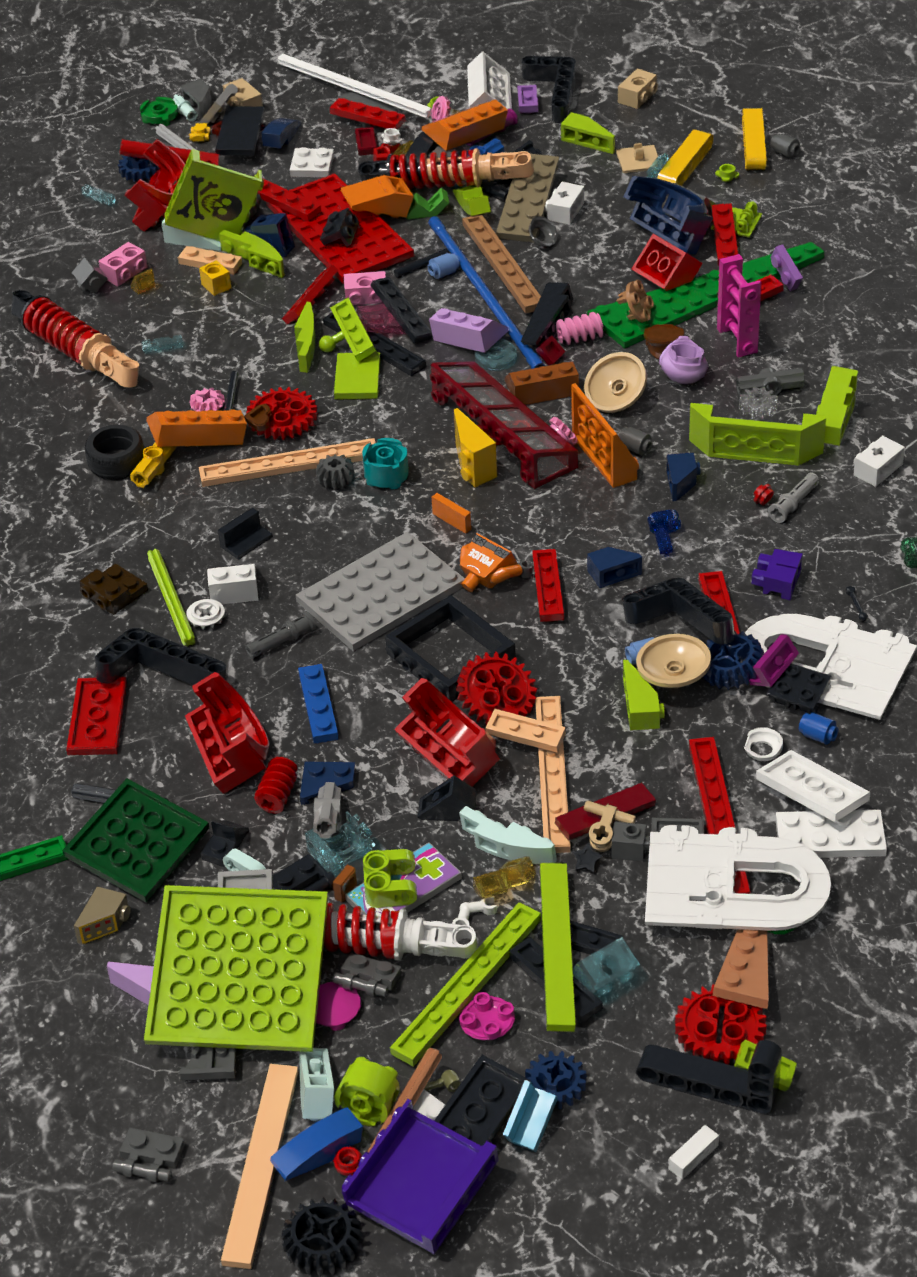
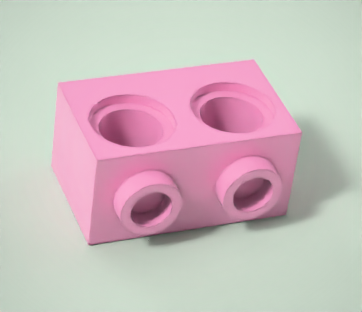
[99,242,147,286]

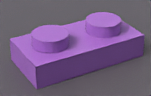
[517,85,538,114]
[770,244,803,291]

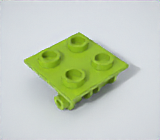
[711,201,762,237]

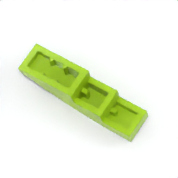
[294,302,316,373]

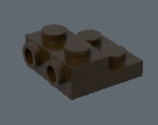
[79,563,148,615]

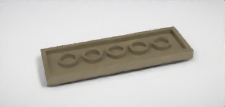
[496,153,559,243]

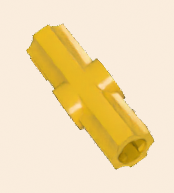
[130,442,177,488]

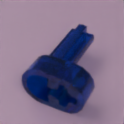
[647,510,681,557]

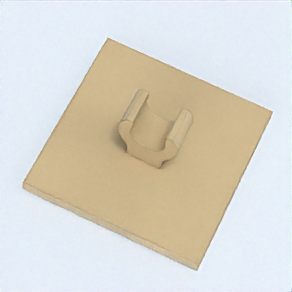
[616,143,662,173]

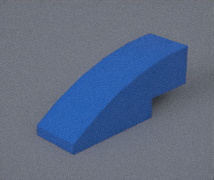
[270,1107,363,1181]

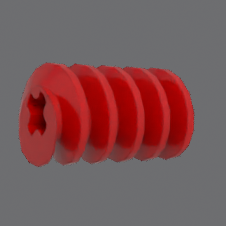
[254,757,298,814]

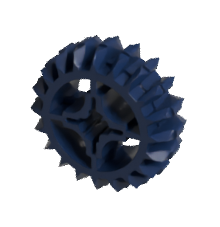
[703,630,764,690]

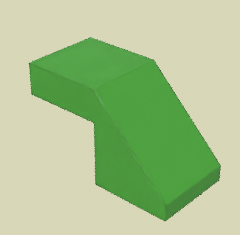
[407,188,449,219]

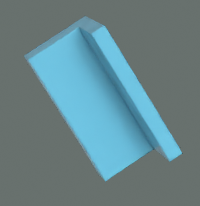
[503,1080,558,1152]

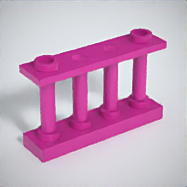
[717,254,761,358]

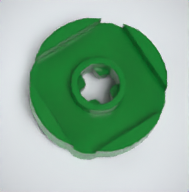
[140,97,178,126]

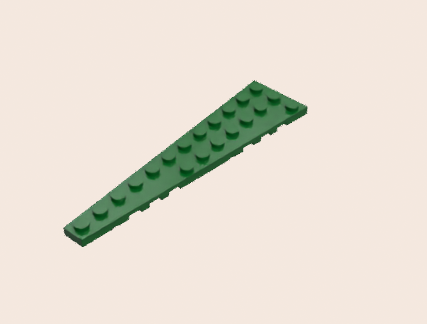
[587,242,825,349]

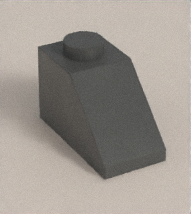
[181,78,212,118]

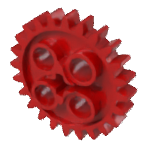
[246,387,318,440]
[456,652,537,726]
[675,984,767,1065]

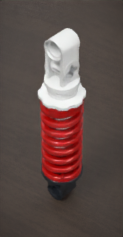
[323,903,478,961]

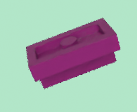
[749,634,799,687]

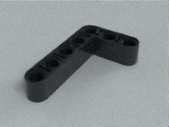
[522,56,576,124]
[622,578,735,644]
[95,628,226,685]
[636,1040,782,1114]

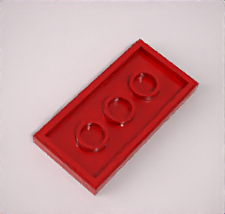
[66,677,127,755]

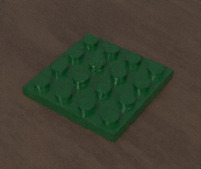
[62,778,210,902]

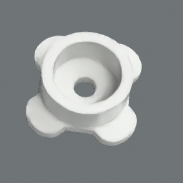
[381,128,402,145]

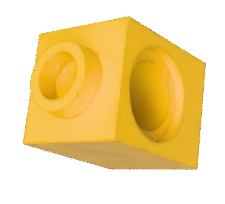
[199,260,231,296]

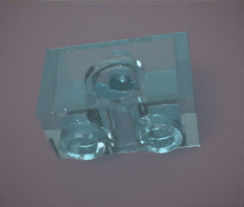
[573,937,640,998]

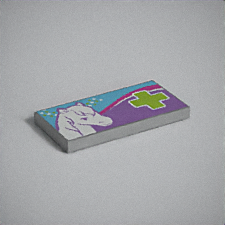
[345,842,462,917]

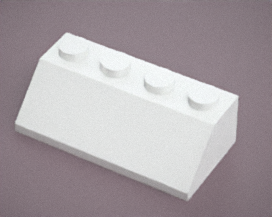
[467,51,512,109]

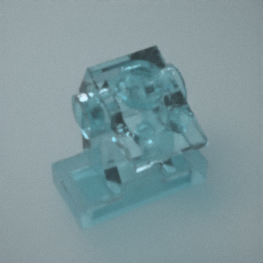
[305,811,375,878]

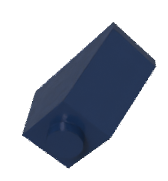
[666,452,700,501]
[587,547,642,588]

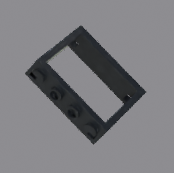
[385,595,516,702]

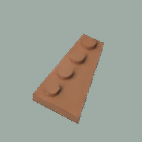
[713,929,769,1009]

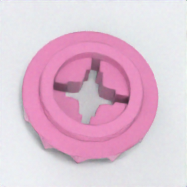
[431,96,451,122]
[190,387,225,411]
[549,417,578,447]

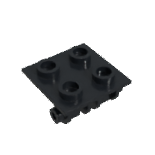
[766,663,831,714]

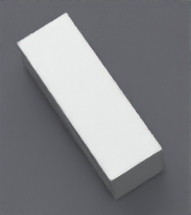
[668,1125,719,1180]

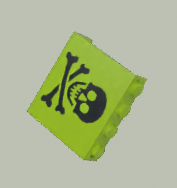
[165,149,264,241]

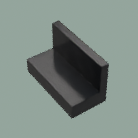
[218,507,273,560]

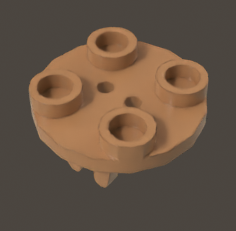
[617,280,654,323]

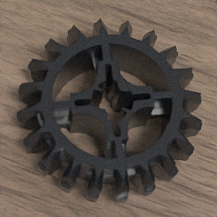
[281,1197,363,1277]

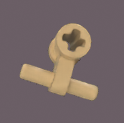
[584,801,636,852]

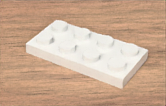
[756,750,870,822]
[775,810,887,858]

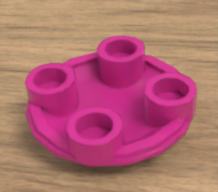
[316,982,361,1031]
[459,992,515,1040]

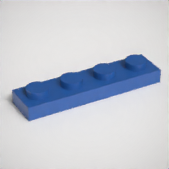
[298,664,339,744]

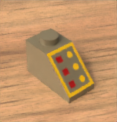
[74,886,131,944]

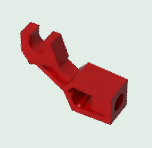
[373,143,401,161]

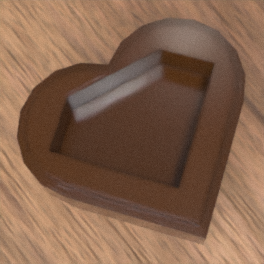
[244,404,272,431]

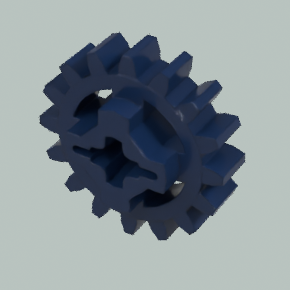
[118,156,160,182]
[525,1051,586,1110]

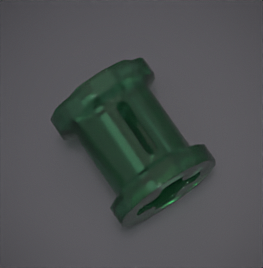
[900,537,917,568]

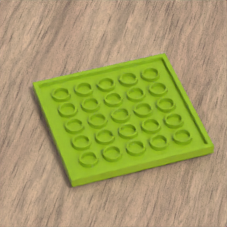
[144,885,329,1052]

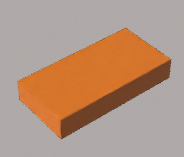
[431,493,471,534]

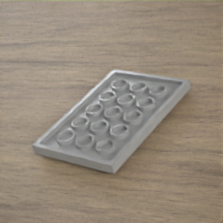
[296,532,465,651]

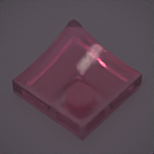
[356,303,406,334]

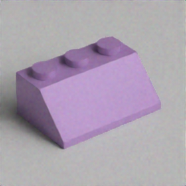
[429,308,509,353]

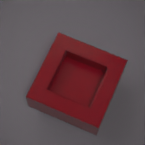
[536,336,566,366]

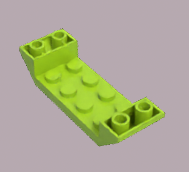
[689,403,826,466]

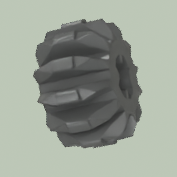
[316,454,355,490]

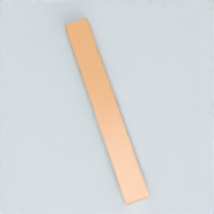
[199,438,376,487]
[535,696,571,853]
[221,1064,298,1269]

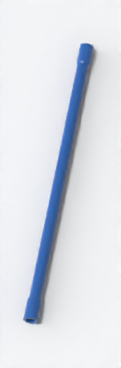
[428,216,545,369]

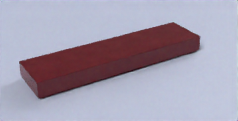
[555,782,656,841]

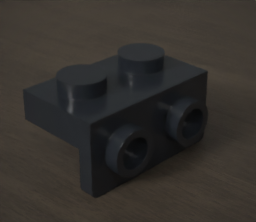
[320,207,359,247]

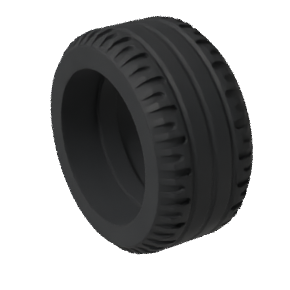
[85,425,144,479]

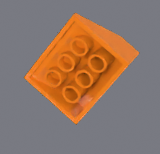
[571,383,639,488]

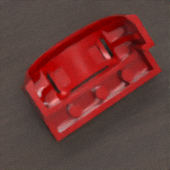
[125,138,186,232]
[185,672,269,794]
[394,678,500,787]

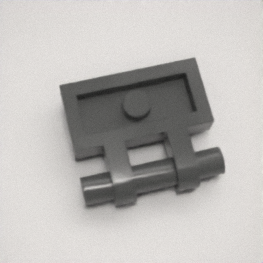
[333,953,402,997]
[113,1127,185,1182]

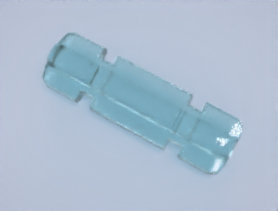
[81,184,115,206]
[141,335,183,353]

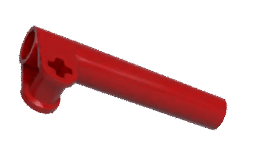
[120,139,219,166]

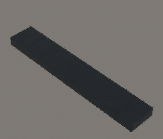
[323,312,427,377]

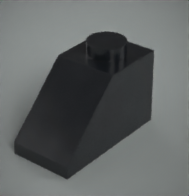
[417,775,477,821]

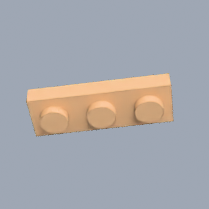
[178,246,242,275]
[486,709,566,753]

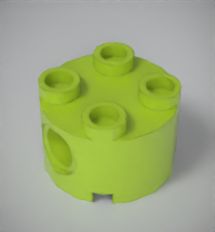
[334,1057,400,1126]

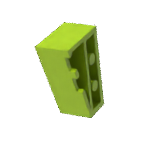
[816,366,858,446]

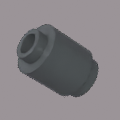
[771,134,801,158]
[619,427,653,455]

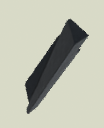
[521,282,574,348]

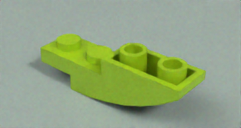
[219,230,285,278]

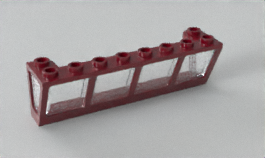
[430,361,578,489]

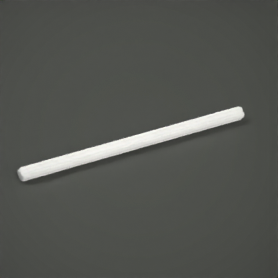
[278,54,432,118]

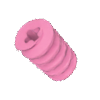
[556,312,603,345]

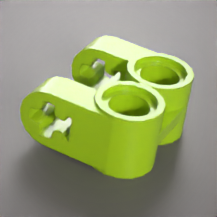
[363,849,417,908]

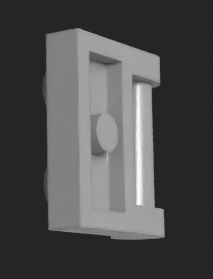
[200,84,238,124]

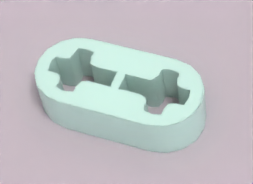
[223,849,266,871]

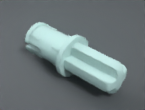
[173,94,198,121]

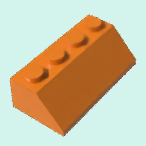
[421,99,508,151]
[146,409,247,447]

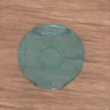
[475,339,517,371]

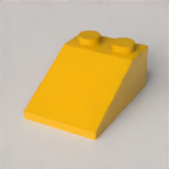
[454,408,497,487]

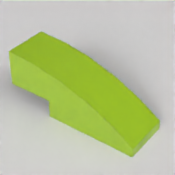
[453,186,491,216]

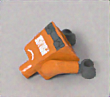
[460,533,533,592]

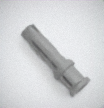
[768,473,820,523]

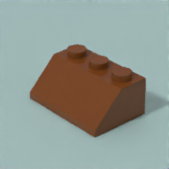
[505,361,579,405]

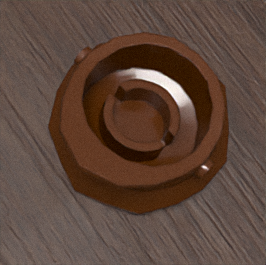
[644,324,685,359]

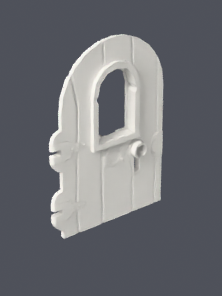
[745,614,917,720]
[645,825,831,931]

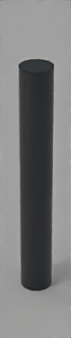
[393,248,449,277]
[224,371,239,411]

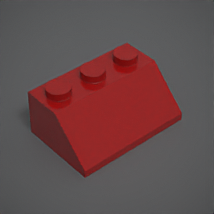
[632,234,703,291]

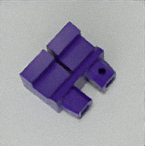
[751,549,803,600]

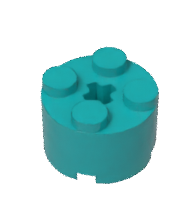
[362,438,409,489]

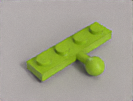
[319,297,376,362]

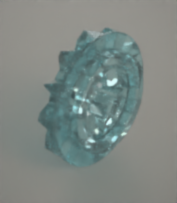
[646,153,669,178]

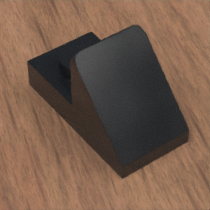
[201,820,249,867]

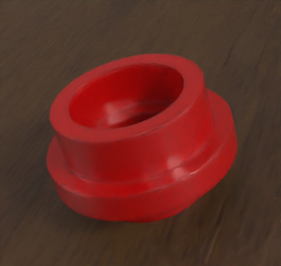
[753,484,774,506]
[334,1147,362,1176]

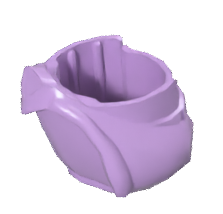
[659,336,708,384]

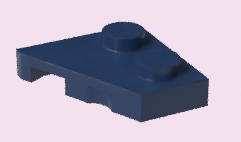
[300,762,356,805]

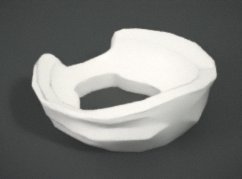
[744,728,783,761]

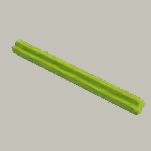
[147,549,195,646]

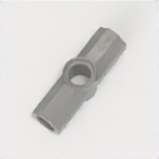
[313,782,341,839]

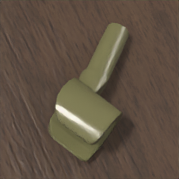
[424,1070,461,1092]

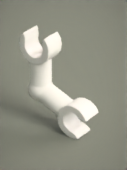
[452,895,497,926]

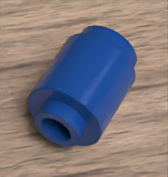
[799,713,839,745]

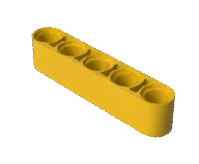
[742,108,766,170]
[657,130,714,186]

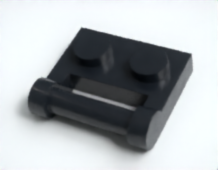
[273,853,336,891]

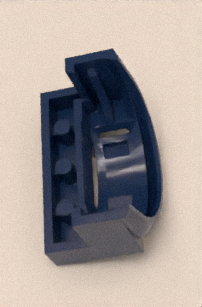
[623,176,713,255]

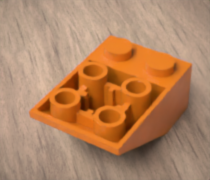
[341,175,414,218]

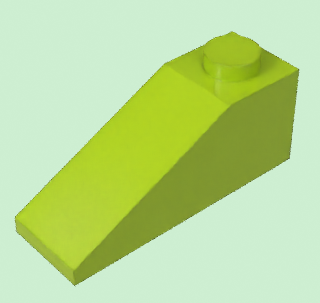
[561,112,615,154]
[623,660,664,731]

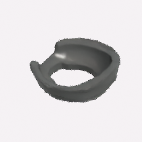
[529,216,557,247]

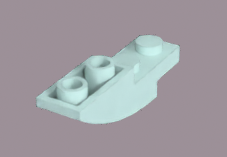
[459,806,557,864]

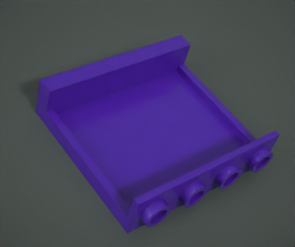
[342,1099,499,1254]

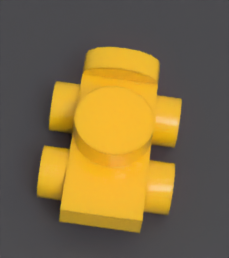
[189,123,211,141]

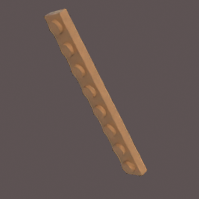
[462,214,541,314]

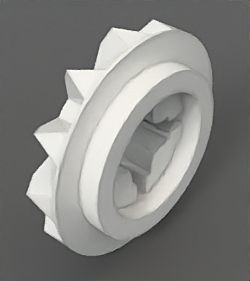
[186,599,225,629]

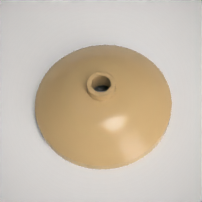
[584,352,647,413]
[636,634,711,688]

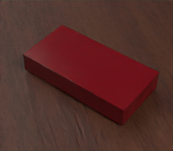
[355,127,377,156]

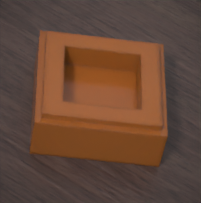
[333,864,357,903]

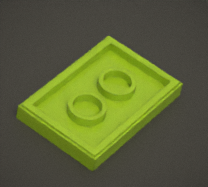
[334,352,380,399]

